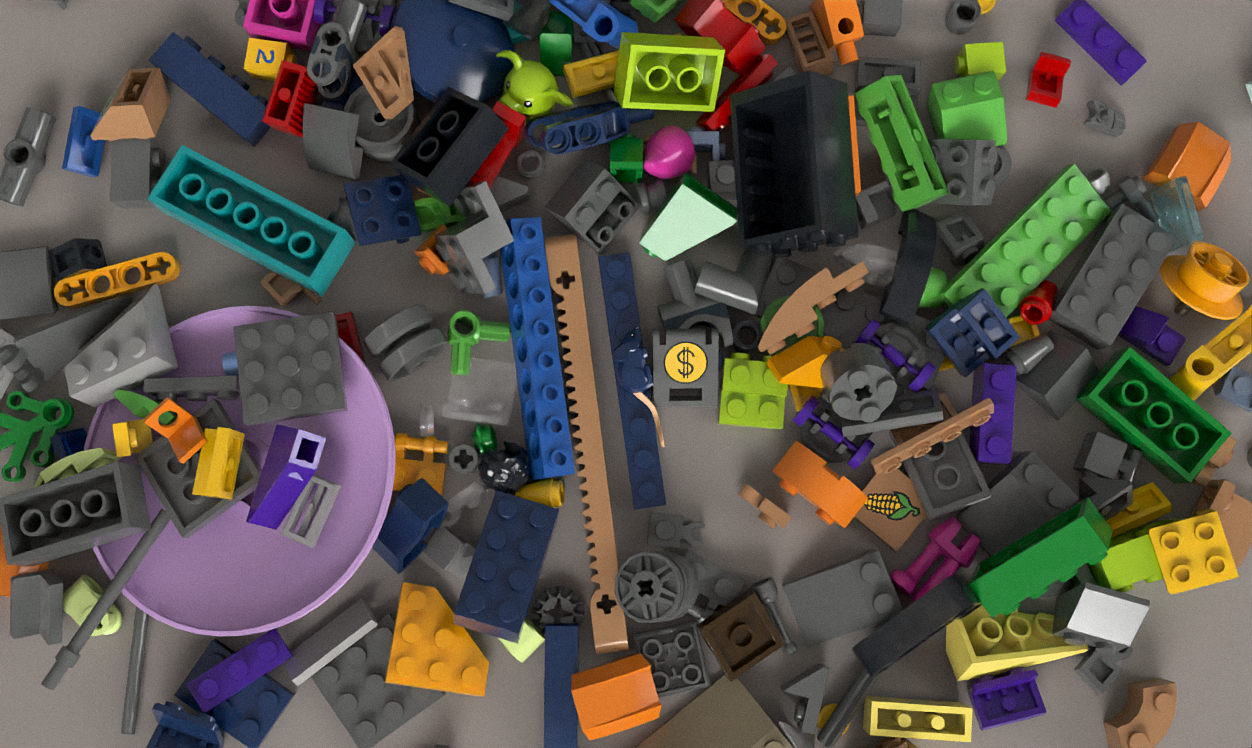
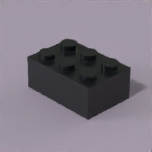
[390,87,509,206]

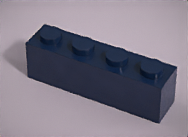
[148,32,271,147]

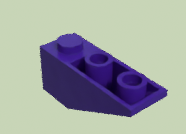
[246,424,326,530]

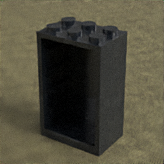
[730,70,859,258]

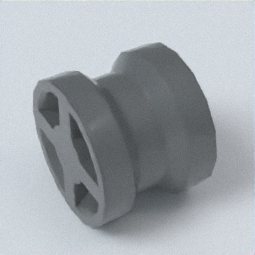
[636,178,667,214]

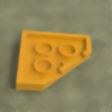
[384,582,489,697]

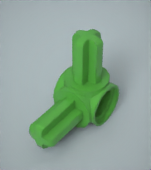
[447,310,511,376]

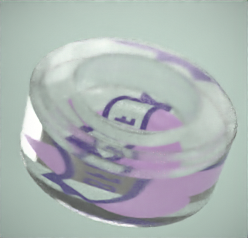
[420,404,435,436]

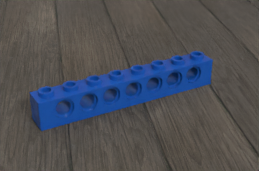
[500,217,575,481]

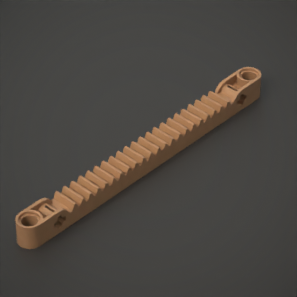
[544,233,629,655]

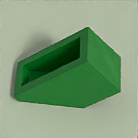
[610,134,643,184]

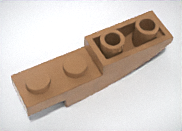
[757,261,869,355]

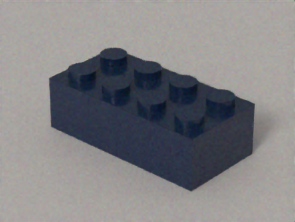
[454,490,559,644]

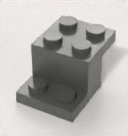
[434,181,514,294]

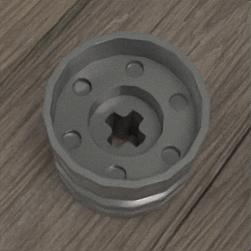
[615,552,699,623]

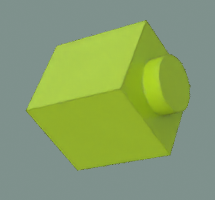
[954,42,1006,81]

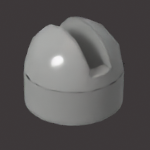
[1084,167,1111,195]

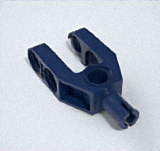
[524,101,655,155]

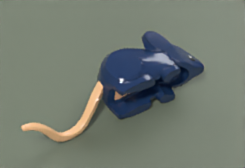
[613,327,665,447]

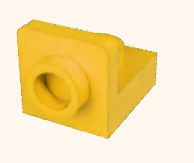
[112,419,153,457]

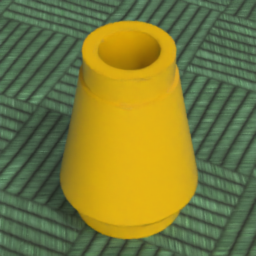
[515,478,565,508]

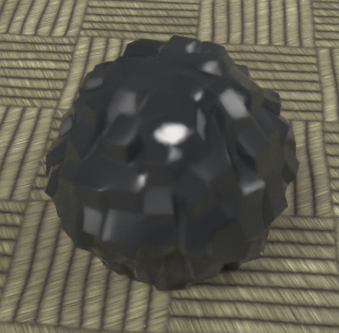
[478,441,530,493]

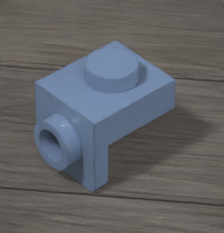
[685,127,725,161]

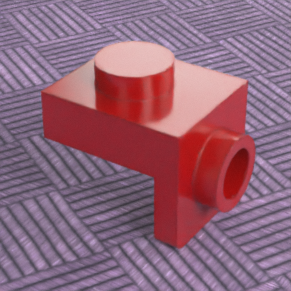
[1026,52,1071,108]

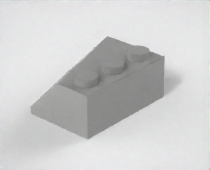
[64,284,178,407]

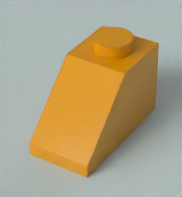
[767,336,844,388]

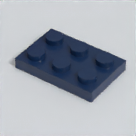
[174,639,295,748]

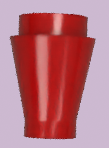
[1020,280,1058,325]

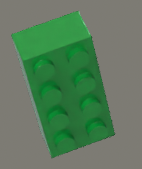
[1076,347,1232,484]
[968,497,1113,618]

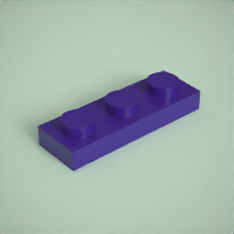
[1055,0,1147,86]
[186,628,293,713]

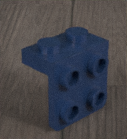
[146,701,224,748]

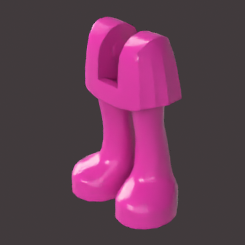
[889,517,981,603]

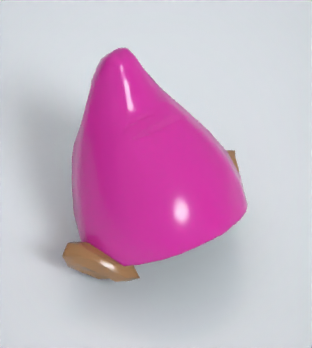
[642,125,697,179]

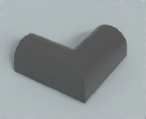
[694,249,772,315]

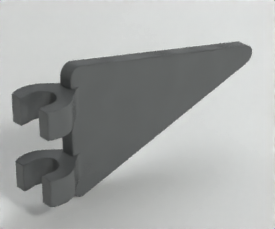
[0,293,133,393]

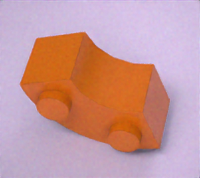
[772,441,868,529]

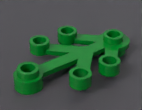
[0,391,74,483]

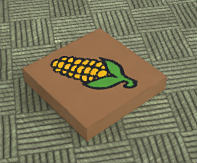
[854,469,926,552]

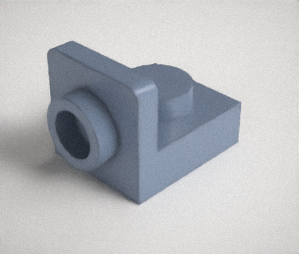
[1215,366,1252,412]

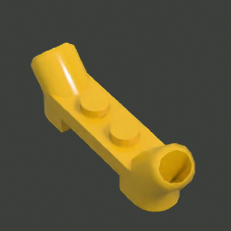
[1169,305,1252,401]

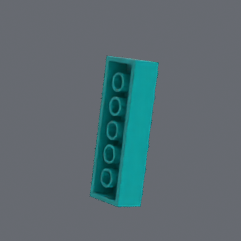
[147,145,355,297]

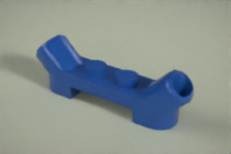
[548,0,638,49]

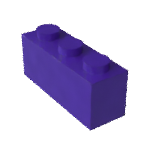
[969,363,1017,465]

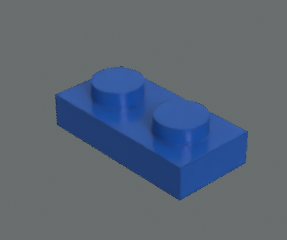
[62,106,105,177]

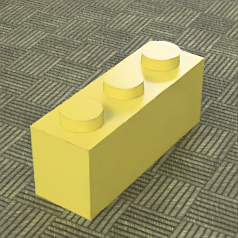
[863,696,972,742]

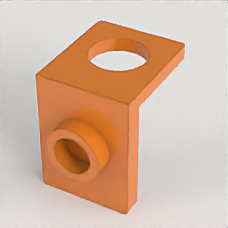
[143,397,208,464]

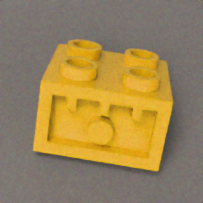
[1148,508,1239,594]

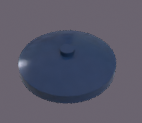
[390,0,515,103]

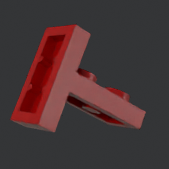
[468,101,526,188]

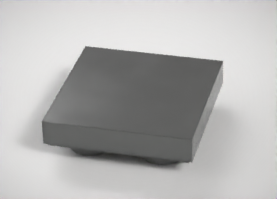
[633,620,711,698]

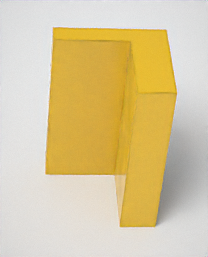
[192,427,245,500]

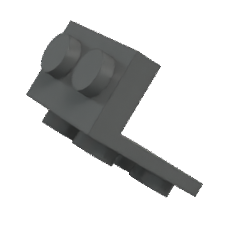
[924,139,997,206]

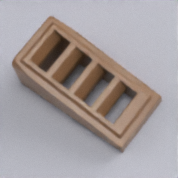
[785,10,834,76]

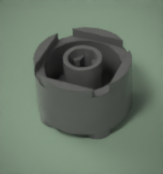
[820,343,897,423]

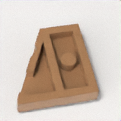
[353,26,414,119]

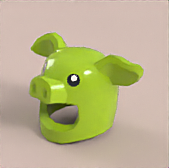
[496,50,574,125]

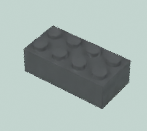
[1049,203,1178,350]
[0,461,151,566]

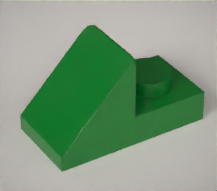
[540,11,574,77]

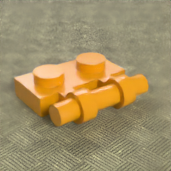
[393,432,449,496]

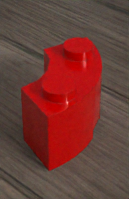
[674,0,766,76]

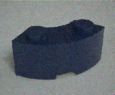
[373,478,449,574]

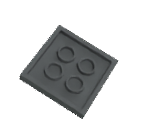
[233,312,348,426]
[135,399,262,538]
[311,613,446,748]

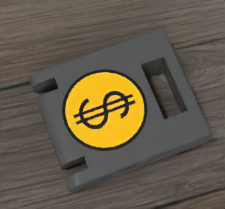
[653,329,719,407]

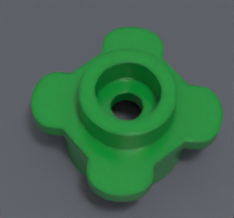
[472,423,498,454]

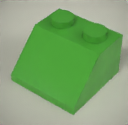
[926,70,1007,147]

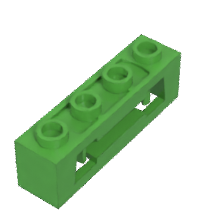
[854,75,949,212]

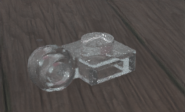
[441,479,490,527]

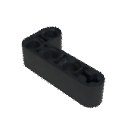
[852,575,982,678]

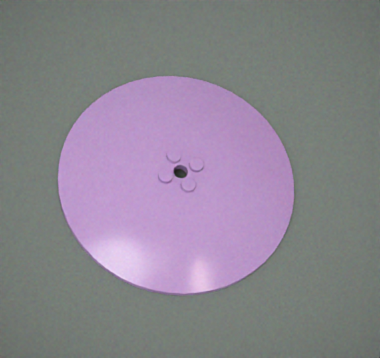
[84,306,396,636]

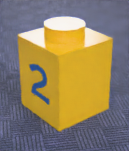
[244,38,297,81]

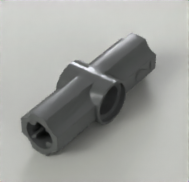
[0,107,56,207]

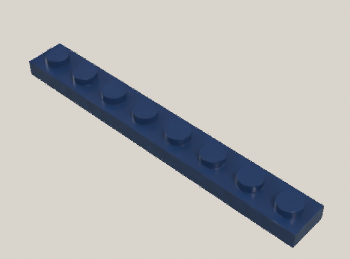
[598,252,666,510]

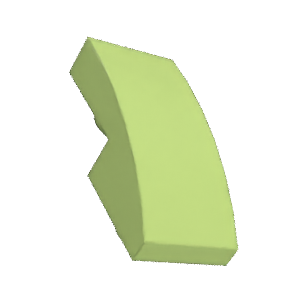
[39,448,122,484]

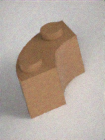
[1103,678,1177,748]

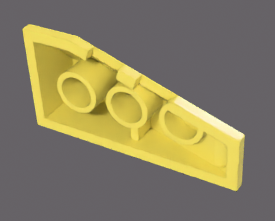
[946,605,1089,681]

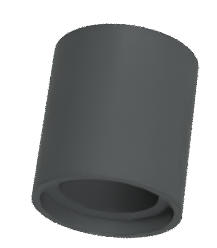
[945,0,981,35]

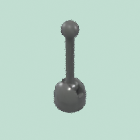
[749,577,797,654]

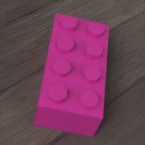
[243,0,321,52]

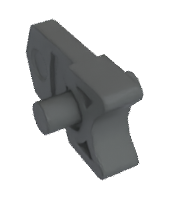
[1083,99,1126,137]

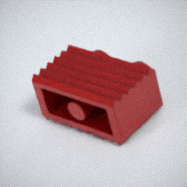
[262,60,319,138]

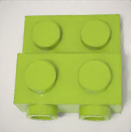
[718,353,788,430]

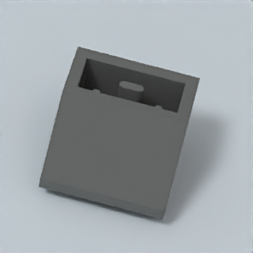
[545,158,640,255]

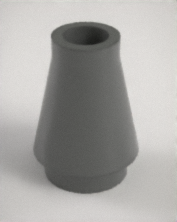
[1003,333,1054,376]

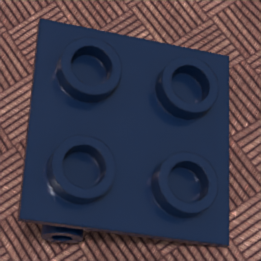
[344,175,422,246]

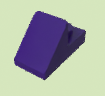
[1118,306,1187,366]

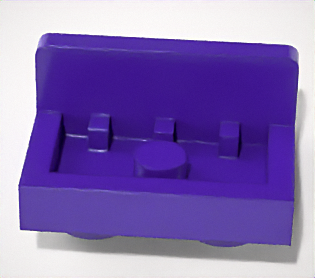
[968,667,1047,731]

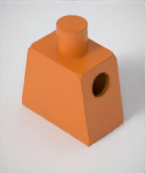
[810,0,864,66]

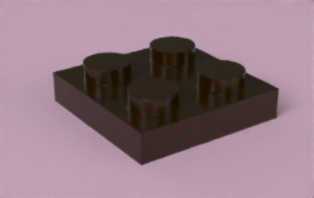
[696,589,784,681]

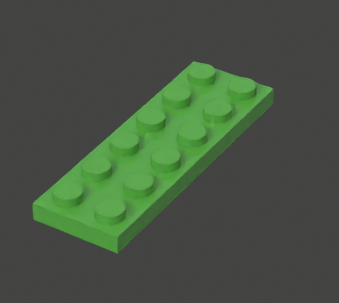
[939,163,1111,317]

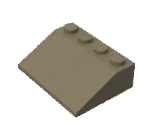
[635,674,793,748]

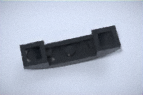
[879,209,937,326]

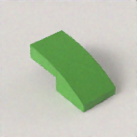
[413,197,466,233]
[113,390,177,425]

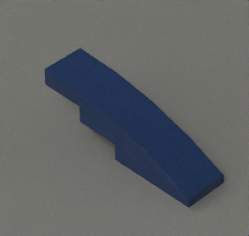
[544,623,579,748]

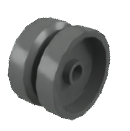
[344,85,421,163]
[363,304,449,382]

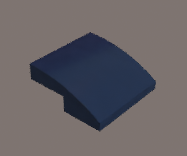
[925,288,1020,377]

